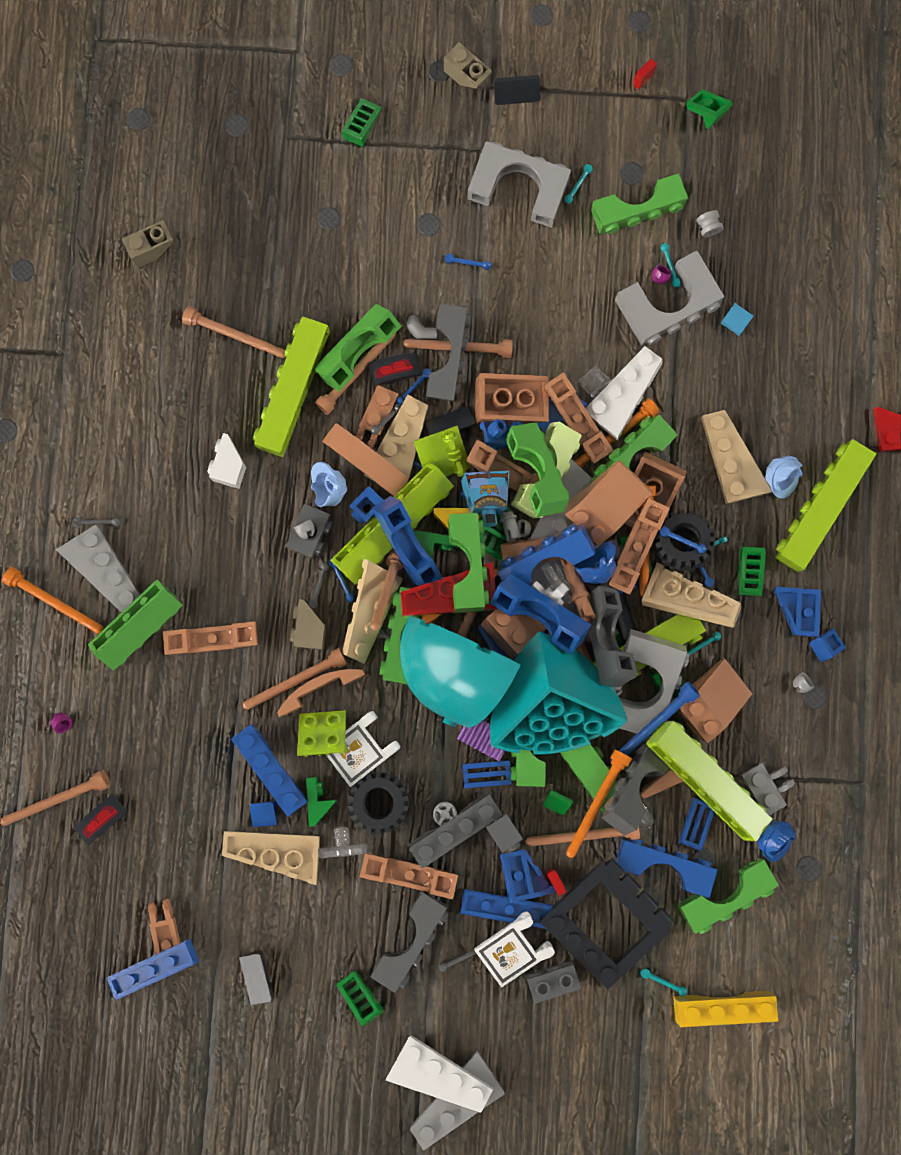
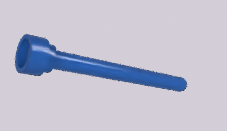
[609,682,701,766]

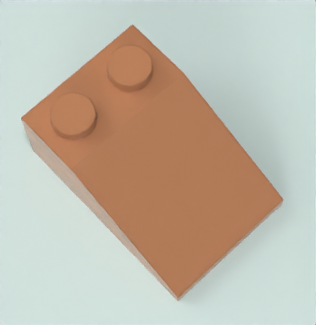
[475,373,549,425]
[624,452,687,527]
[565,459,652,546]
[481,582,547,660]
[674,658,752,743]

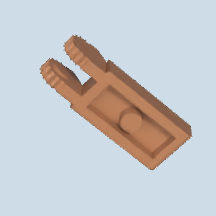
[355,385,399,450]
[148,899,180,954]

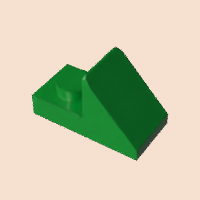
[686,89,733,130]
[413,530,458,559]
[306,777,338,827]

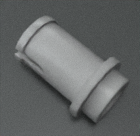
[499,511,521,543]

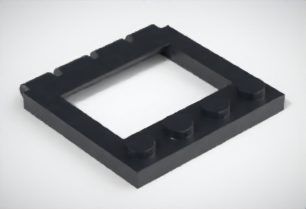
[540,858,674,990]

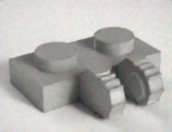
[741,763,796,815]

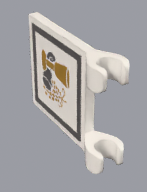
[327,711,400,787]
[474,911,555,987]

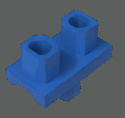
[480,419,522,451]

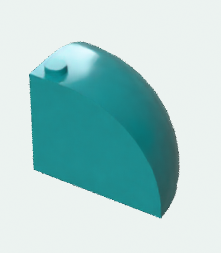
[400,616,520,728]
[490,631,628,754]

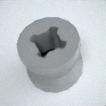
[697,210,724,238]
[433,802,457,825]

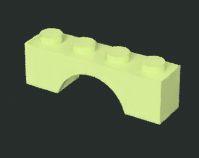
[511,422,582,518]

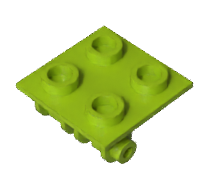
[414,426,471,477]
[297,710,348,757]

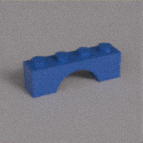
[371,496,443,587]
[497,523,595,586]
[490,574,591,655]
[231,725,308,817]
[615,838,717,898]

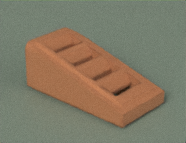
[639,767,683,798]

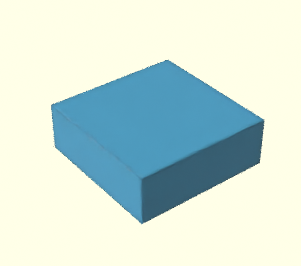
[721,303,753,336]

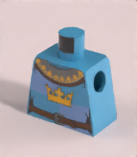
[461,471,509,527]

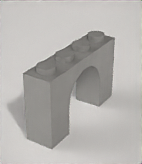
[468,141,571,228]
[615,251,724,346]
[619,629,690,738]

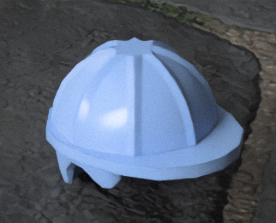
[765,455,803,498]
[311,462,347,507]

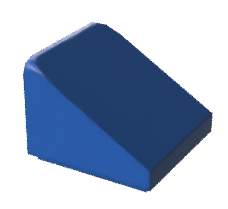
[809,628,846,662]
[249,801,277,827]

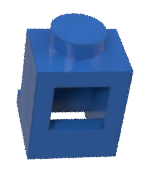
[349,486,384,524]

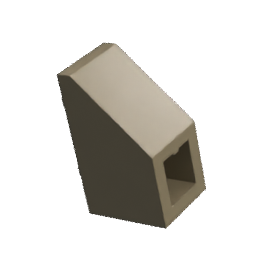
[444,42,492,89]
[122,220,174,268]
[290,599,327,650]

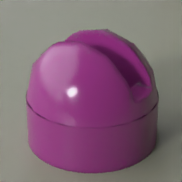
[652,264,672,285]
[50,713,72,734]

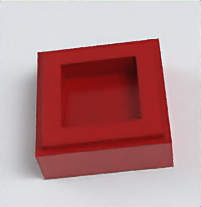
[633,59,657,90]
[545,868,566,896]

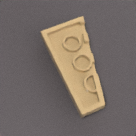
[364,395,428,484]
[701,410,772,504]
[342,559,403,664]
[642,562,741,628]
[222,831,320,885]

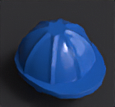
[574,542,616,584]
[757,820,796,862]

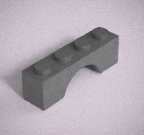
[426,304,471,402]
[588,586,638,687]
[602,741,669,835]
[408,791,503,869]
[370,891,448,993]

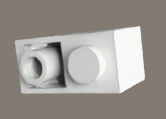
[208,433,246,489]

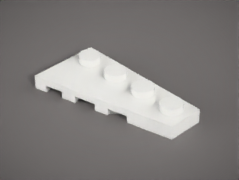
[585,346,663,441]
[386,1035,494,1113]

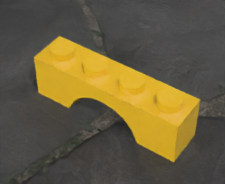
[673,990,778,1027]

